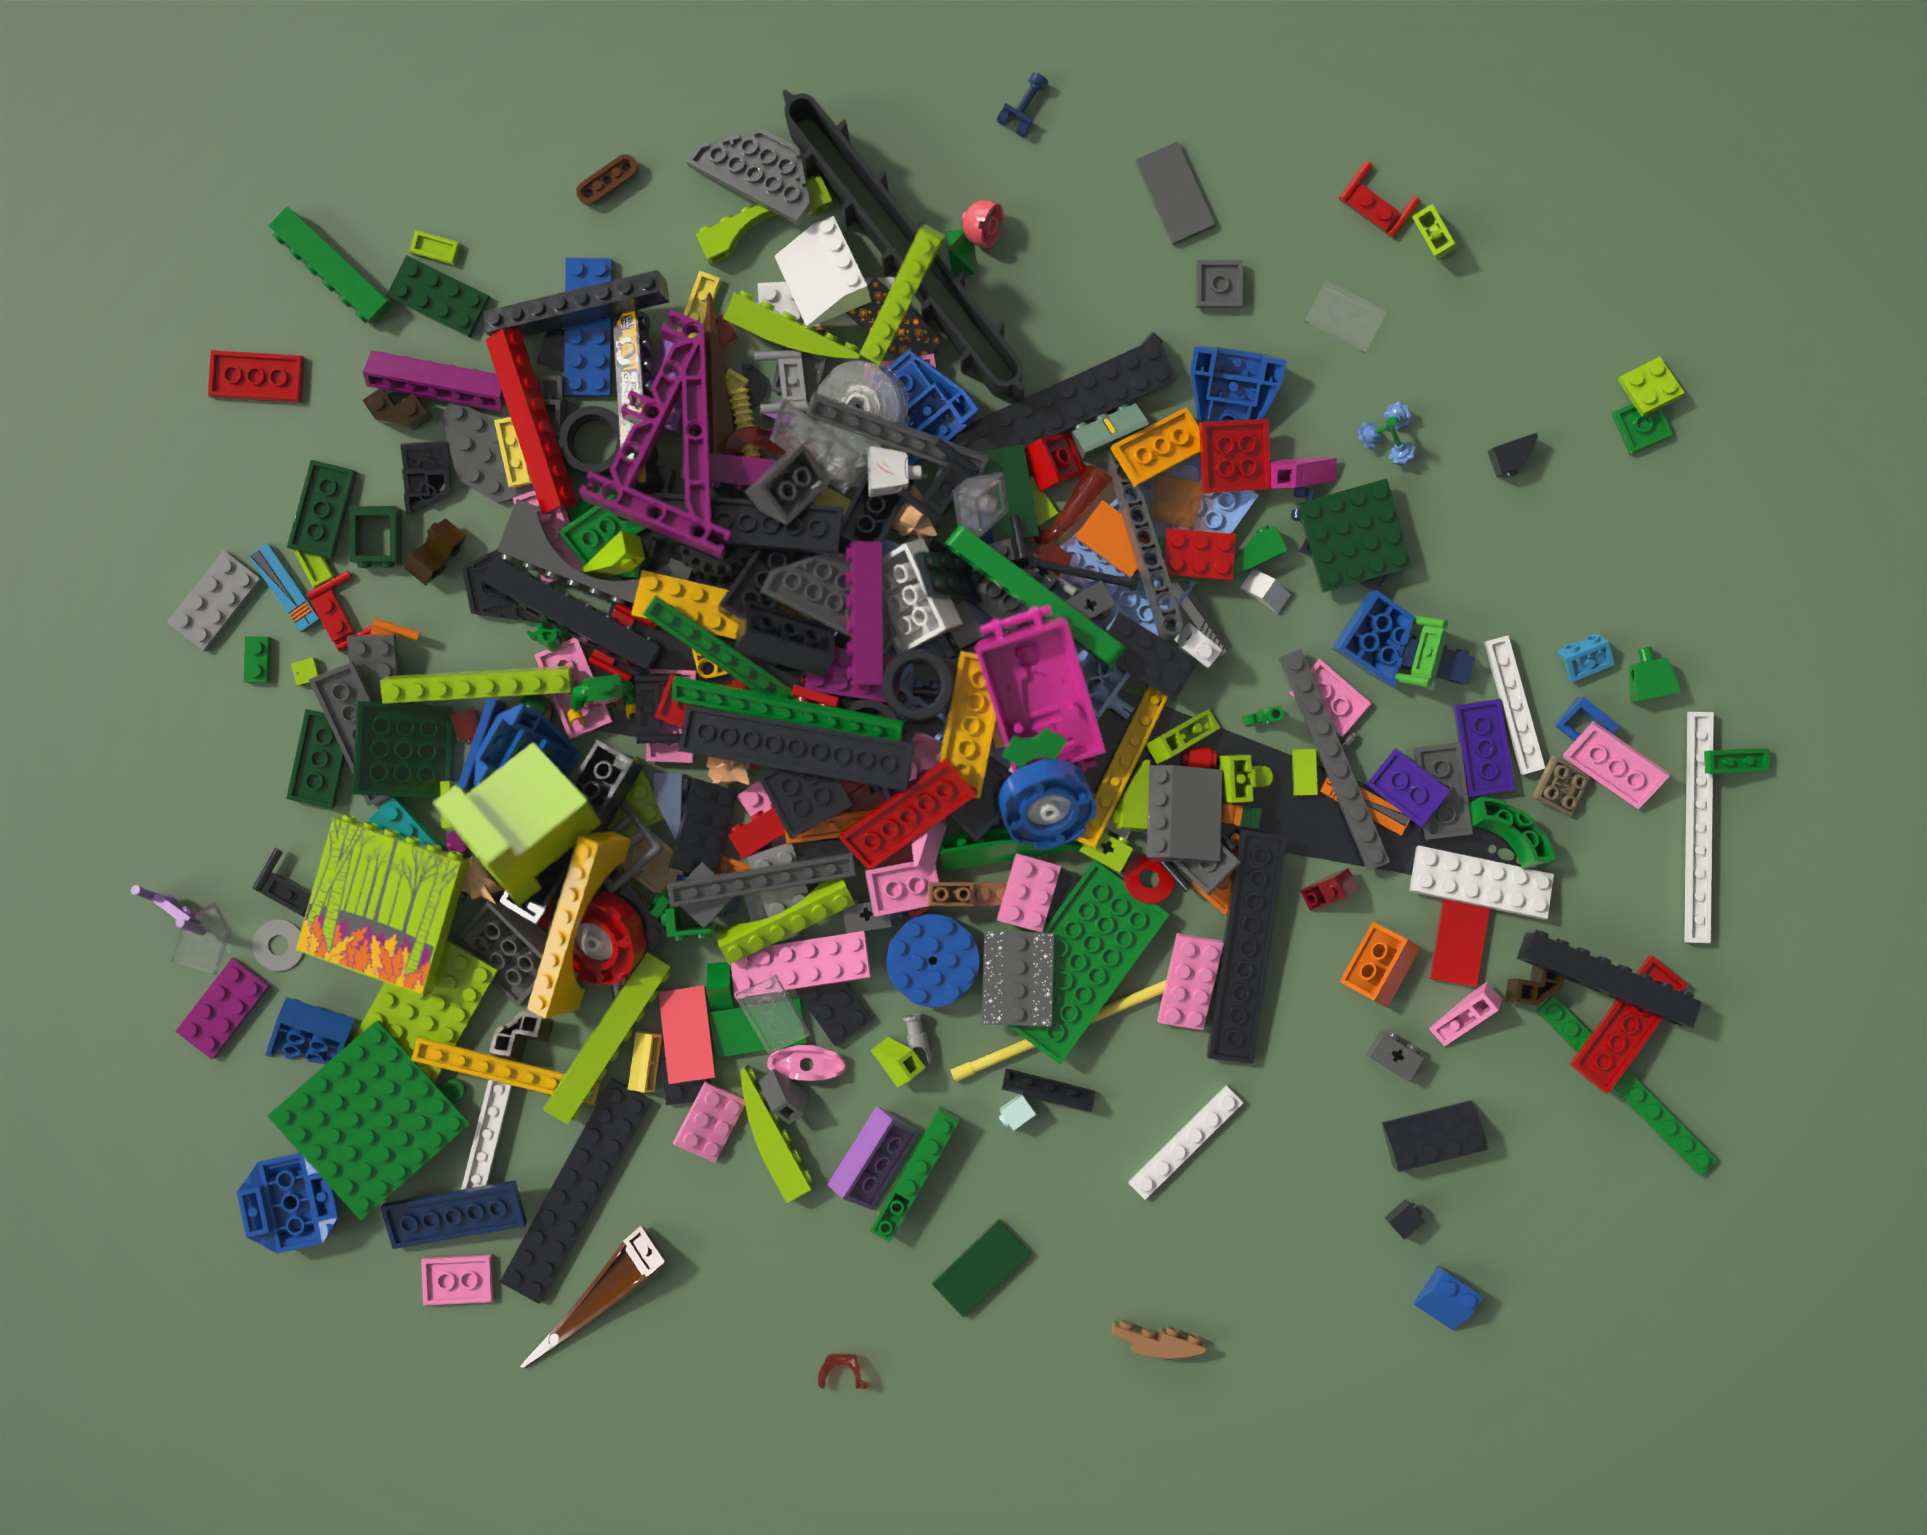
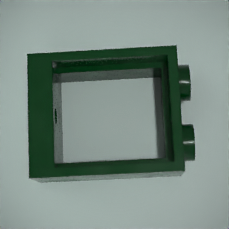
[349,506,402,568]

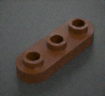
[576,154,638,206]

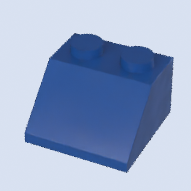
[1413,1265,1483,1330]

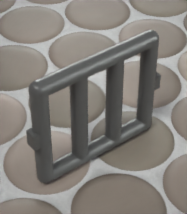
[602,798,663,893]

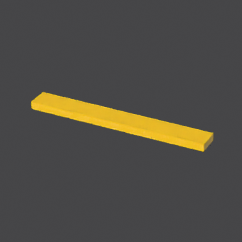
[1075,686,1168,849]
[411,1037,600,1105]

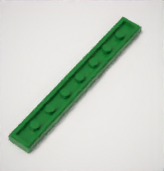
[642,595,796,700]

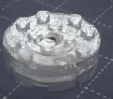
[815,361,909,455]

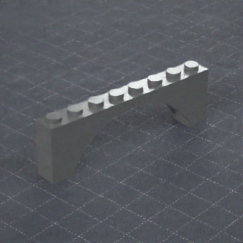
[497,499,692,605]

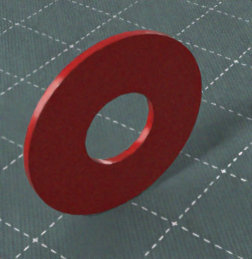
[1123,854,1174,904]

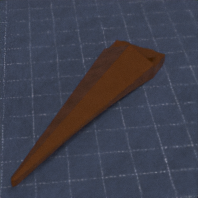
[694,292,740,456]
[521,1226,668,1368]

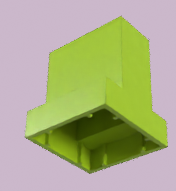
[434,743,601,906]

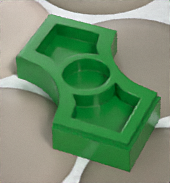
[1002,727,1067,768]

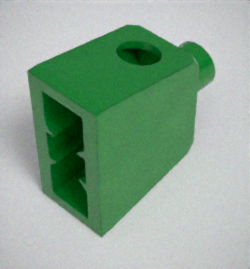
[1628,646,1681,702]

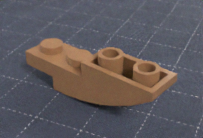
[928,882,1007,906]
[1111,1320,1206,1359]

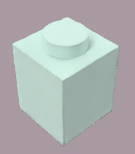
[999,1094,1036,1131]

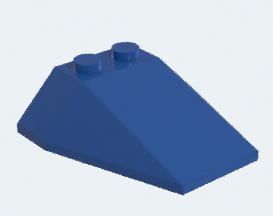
[1190,346,1287,425]
[874,350,980,465]
[475,704,581,787]

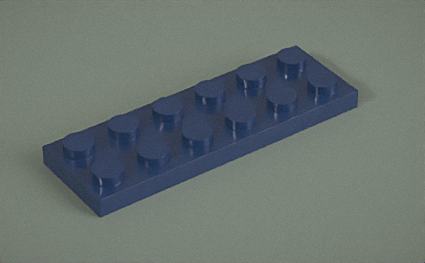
[380,1180,527,1249]

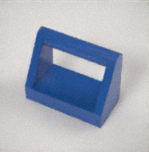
[1555,697,1619,742]

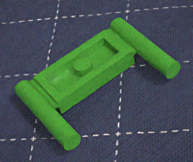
[1395,615,1448,688]

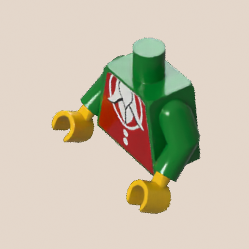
[567,675,635,725]

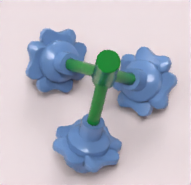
[1358,401,1416,464]

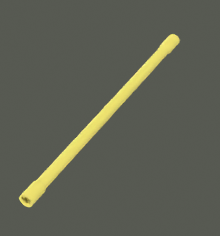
[950,980,1166,1082]

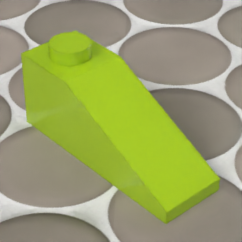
[581,530,645,579]
[1146,708,1220,764]
[1112,760,1150,832]

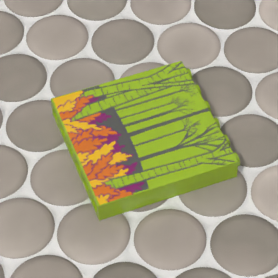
[296,814,470,995]

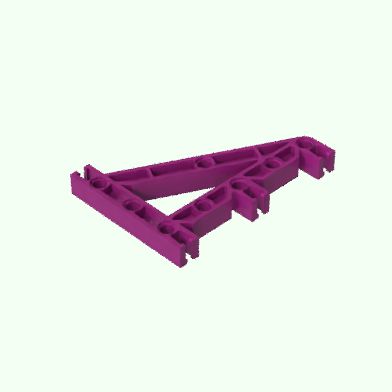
[579,309,732,560]

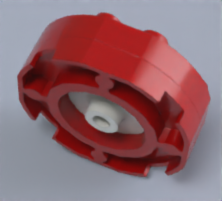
[549,891,647,985]

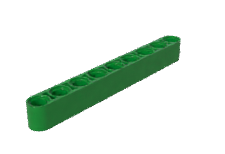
[945,525,1126,669]

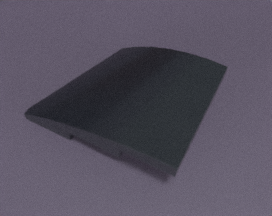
[400,441,451,515]

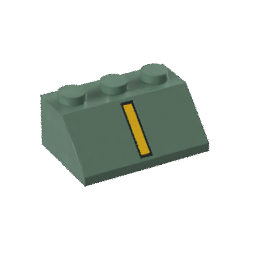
[1071,403,1149,460]

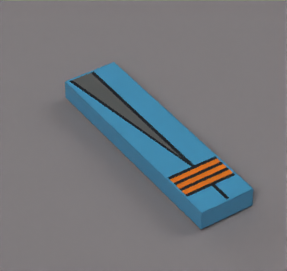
[248,543,320,632]

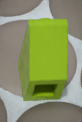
[871,1037,926,1088]

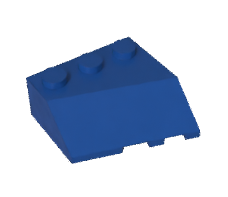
[1331,591,1415,687]
[265,997,354,1064]

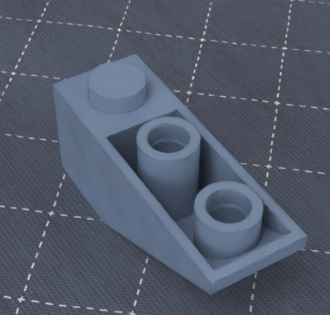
[654,773,689,841]

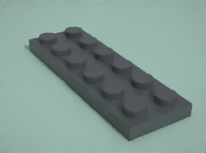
[309,661,392,806]

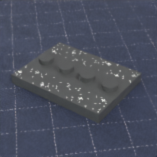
[982,931,1054,1027]

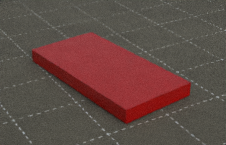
[208,350,305,403]
[1429,899,1490,987]

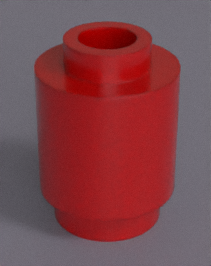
[1182,746,1217,769]

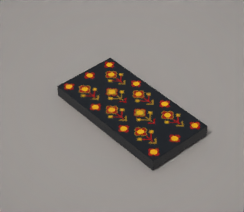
[846,277,943,359]

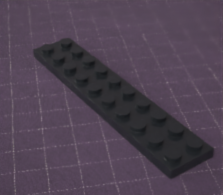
[951,338,1177,452]
[678,705,916,791]
[1206,829,1287,1064]
[500,1078,653,1304]

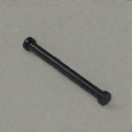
[1029,555,1138,591]

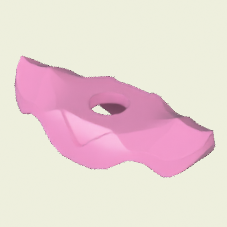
[767,1045,847,1081]

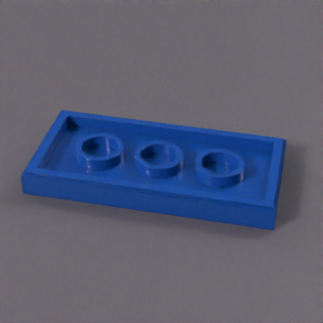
[457,698,506,789]

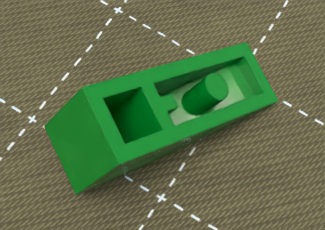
[1221,525,1288,582]

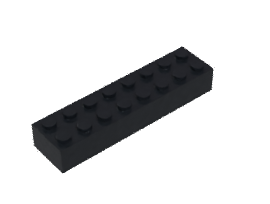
[500,740,644,928]

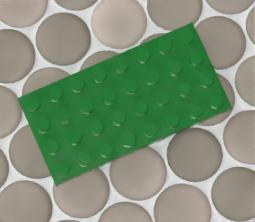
[1007,860,1169,1064]

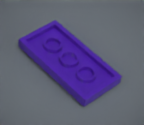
[1453,699,1515,797]

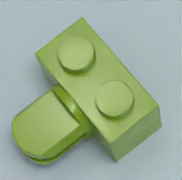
[1219,754,1273,803]

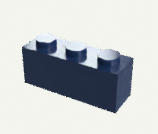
[1401,635,1475,685]

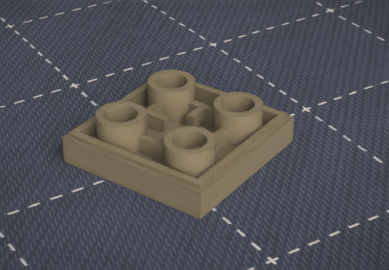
[1532,756,1591,817]

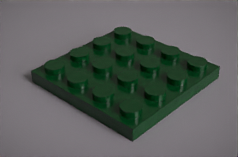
[1297,478,1412,593]
[352,701,453,798]

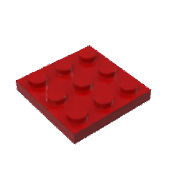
[1199,419,1271,493]

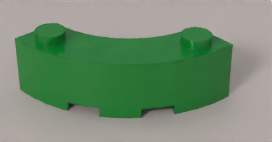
[1469,797,1556,869]

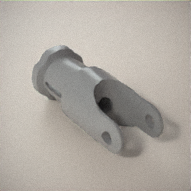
[903,1013,932,1064]

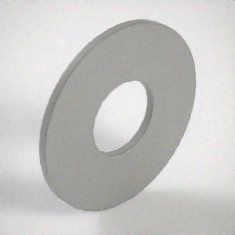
[252,919,303,971]

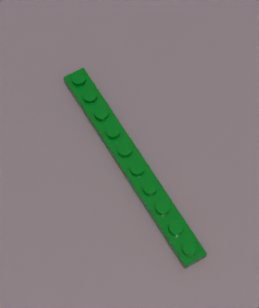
[672,676,904,741]
[1535,995,1717,1176]

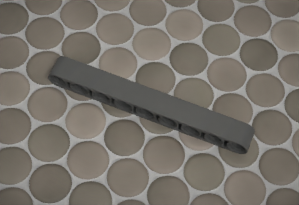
[1105,441,1183,641]

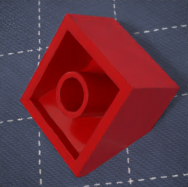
[1024,431,1087,492]

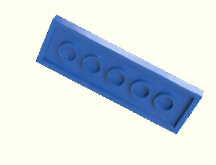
[564,258,613,397]

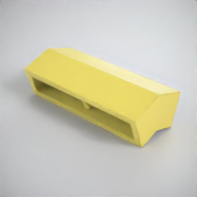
[628,1031,662,1093]

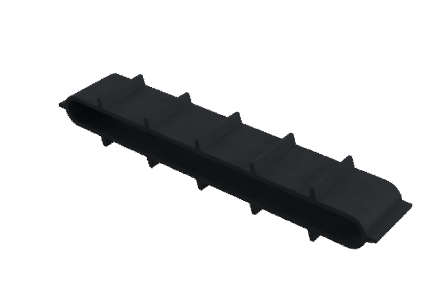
[782,90,1025,401]

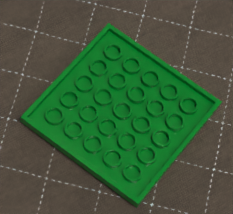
[267,1020,471,1220]

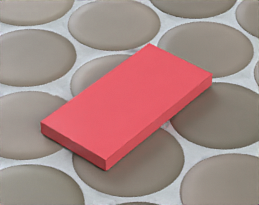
[658,985,716,1084]

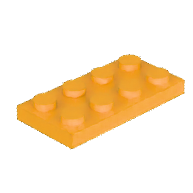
[1110,407,1200,487]

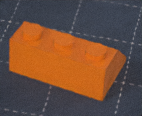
[1339,922,1421,1008]

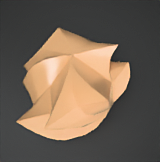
[892,485,937,548]
[706,757,750,785]
[461,856,503,904]

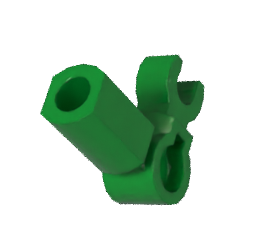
[527,622,568,651]
[1242,706,1284,725]

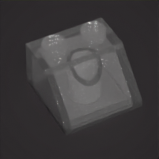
[952,472,1009,537]

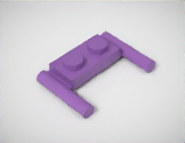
[131,885,207,936]

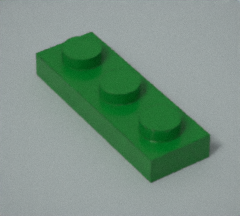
[1704,748,1770,774]

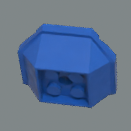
[237,1152,341,1254]

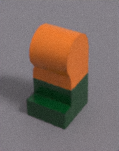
[1222,803,1262,829]

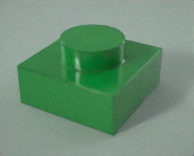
[650,887,670,918]

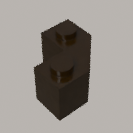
[362,387,433,430]
[404,518,467,586]
[1505,965,1564,1006]
[489,1011,554,1062]

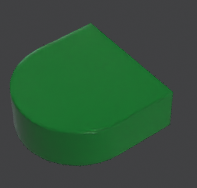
[439,1078,467,1104]

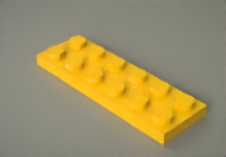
[938,651,996,798]

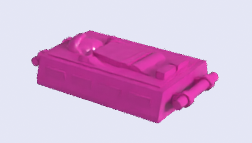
[975,605,1106,773]

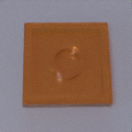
[1149,473,1202,529]

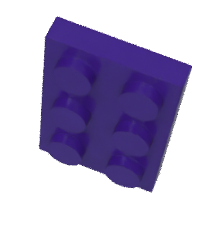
[1367,748,1452,828]

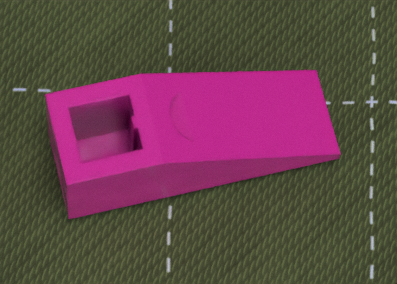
[1270,457,1337,488]

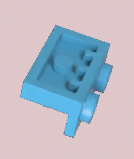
[1557,634,1615,682]

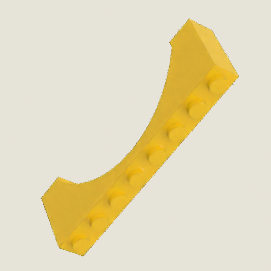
[527,831,631,1018]

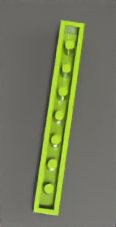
[380,665,574,703]
[544,950,671,1125]

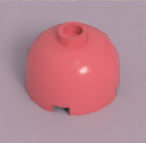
[961,200,1004,248]

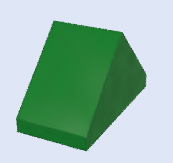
[706,962,734,1010]

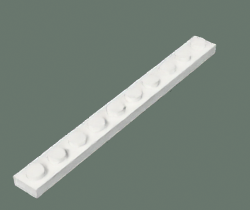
[1684,712,1714,943]

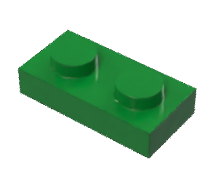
[244,636,271,683]

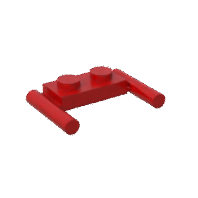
[1339,161,1421,239]
[307,571,373,652]
[588,603,658,681]

